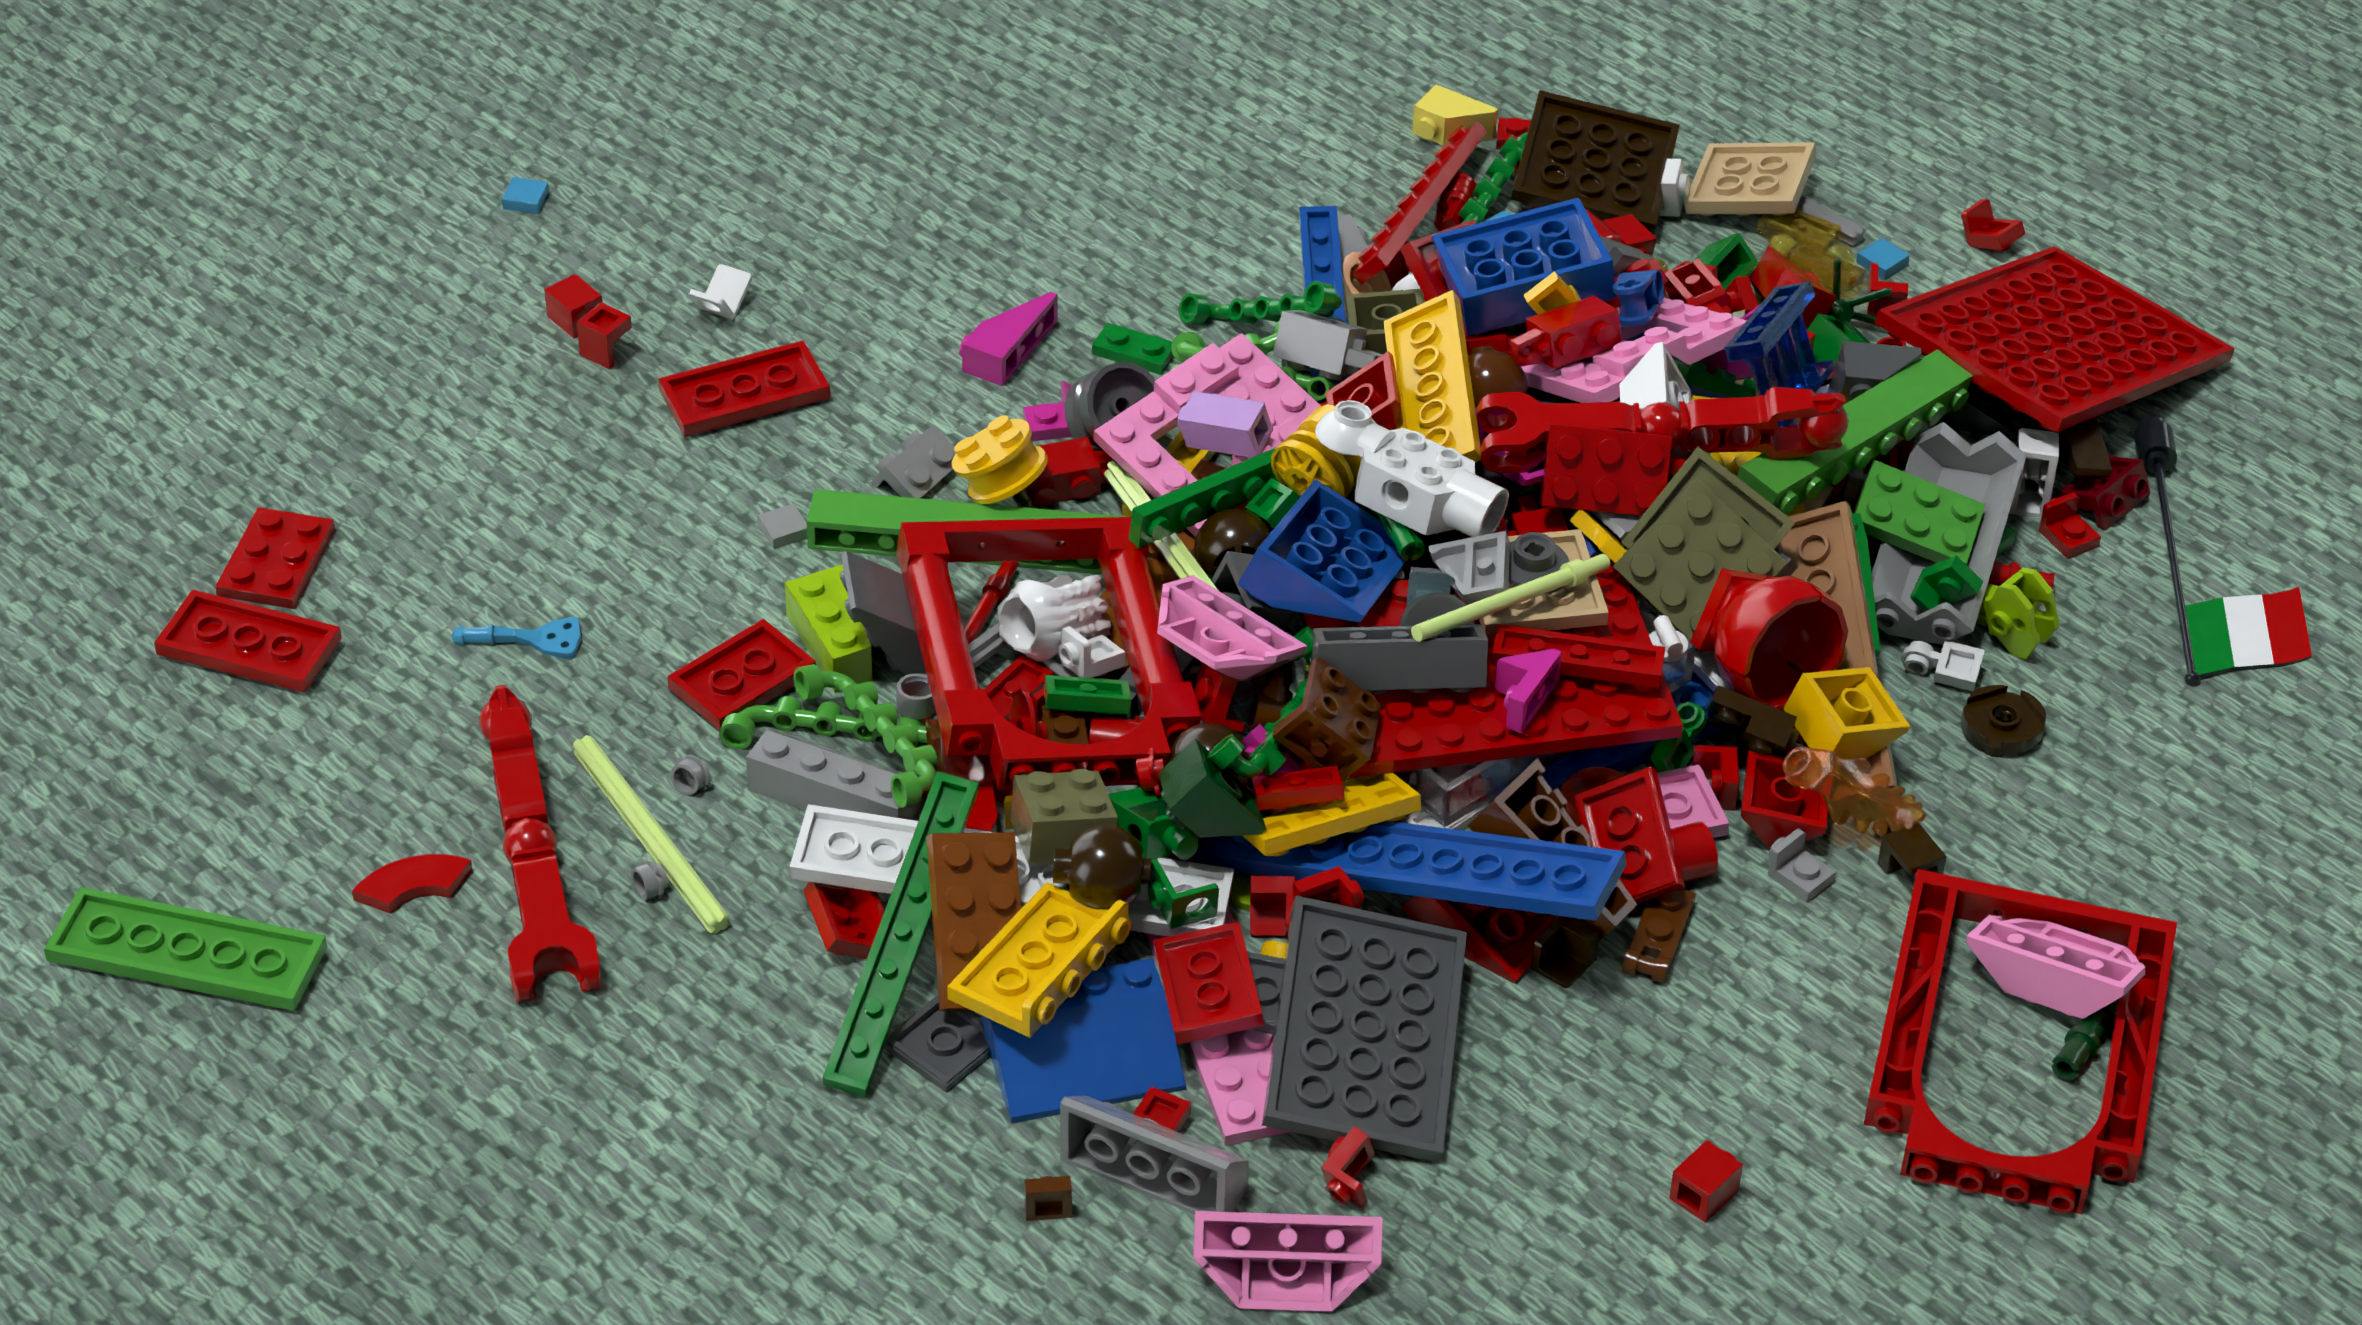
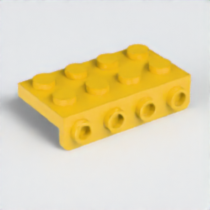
[947,882,1131,1038]

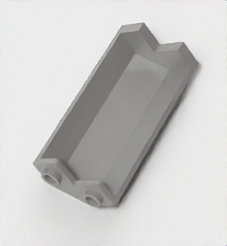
[1871,422,2026,644]

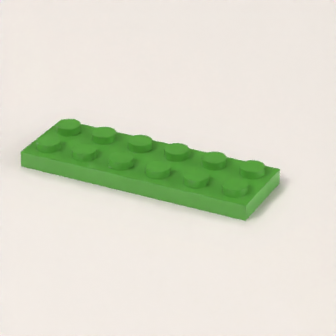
[44,887,327,1011]

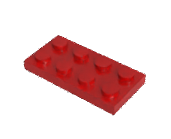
[658,340,831,437]
[154,589,342,693]

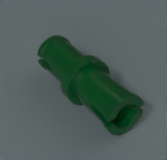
[2051,1007,2114,1080]

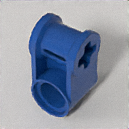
[1612,270,1664,327]

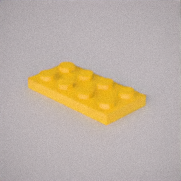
[1243,773,1422,856]

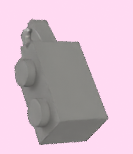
[1273,310,1383,380]

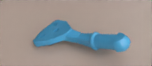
[451,616,581,659]

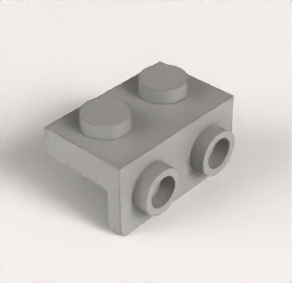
[871,425,956,498]

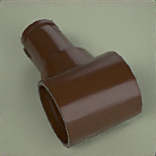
[1248,660,1294,730]

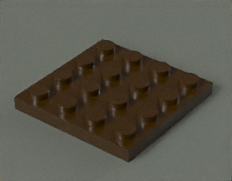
[1510,90,1680,235]

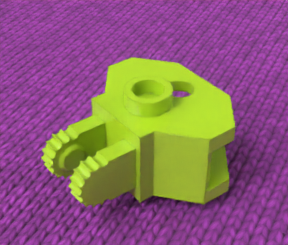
[1976,567,2060,660]

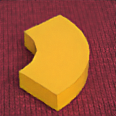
[1570,509,1627,563]

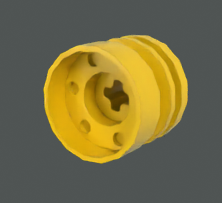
[1271,404,1362,498]

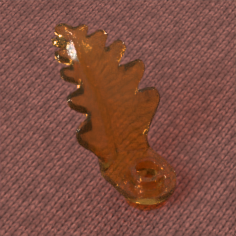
[1783,747,1926,836]

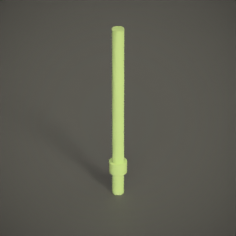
[1411,554,1610,642]

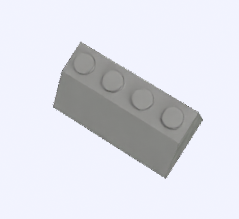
[746,730,930,820]
[1060,1095,1249,1215]

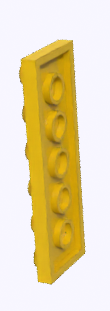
[1383,290,1481,462]

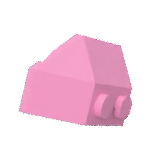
[1157,575,1307,681]
[1966,915,2145,1019]
[1193,1211,1382,1312]

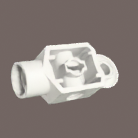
[1315,400,1509,537]

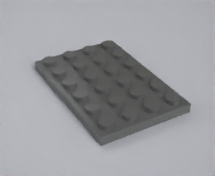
[1262,896,1467,1163]

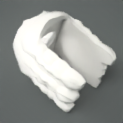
[997,575,1112,662]

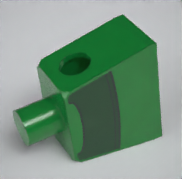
[1108,787,1198,860]

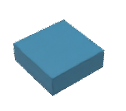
[502,177,549,214]
[1856,238,1910,280]

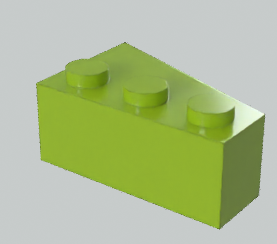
[784,564,873,693]

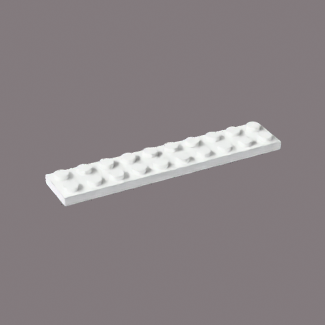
[790,804,1234,936]

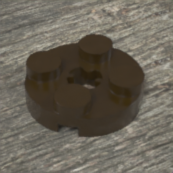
[1961,685,2046,757]

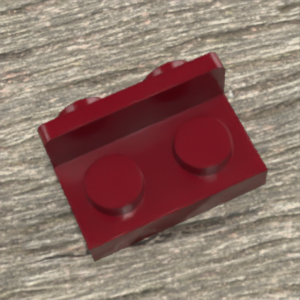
[2058,456,2150,530]

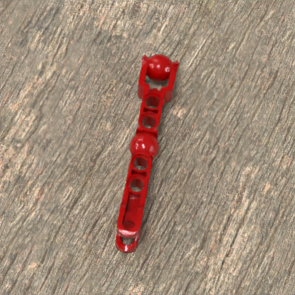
[1477,387,1849,473]
[479,685,601,1002]

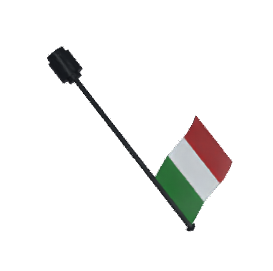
[2134,417,2312,686]

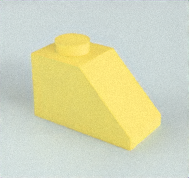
[1412,84,1498,145]

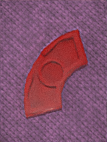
[352,854,473,914]

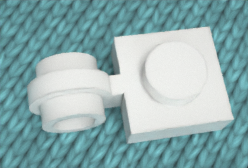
[1902,640,1985,692]

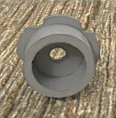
[670,755,710,795]
[631,860,668,901]

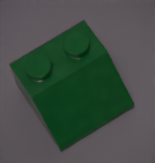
[1158,738,1266,837]

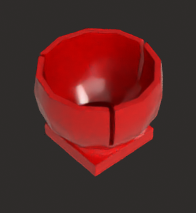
[1690,568,1849,711]

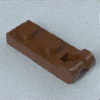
[1622,889,1696,984]

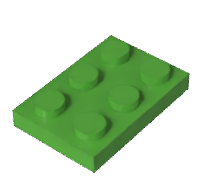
[1854,460,1986,564]

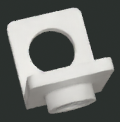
[689,264,752,320]

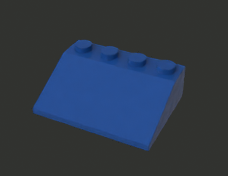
[1431,198,1617,336]
[1237,479,1409,622]
[980,958,1186,1124]

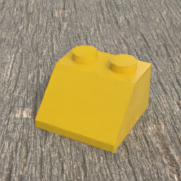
[1783,667,1911,769]

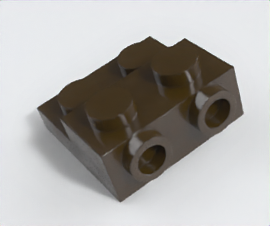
[1704,685,1800,758]

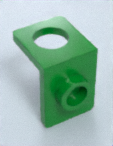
[1147,859,1219,929]

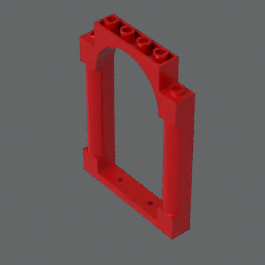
[897,517,1202,790]
[1863,869,2177,1214]

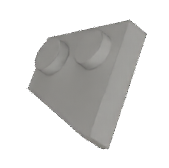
[1429,531,1510,605]

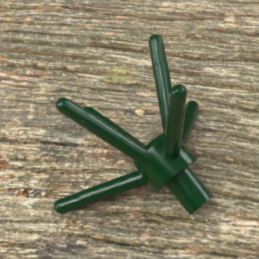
[1827,258,1892,343]

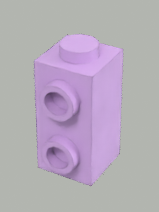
[1177,391,1273,458]

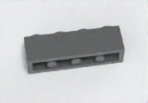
[1312,624,1488,695]

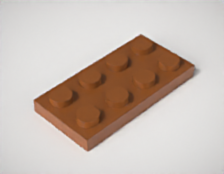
[926,832,1021,1011]

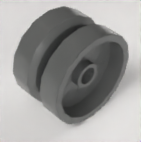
[1064,362,1156,452]

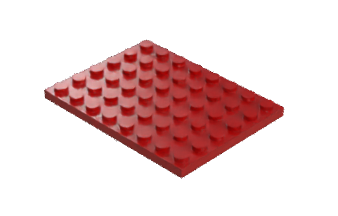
[1874,246,2235,432]
[1300,557,1683,778]

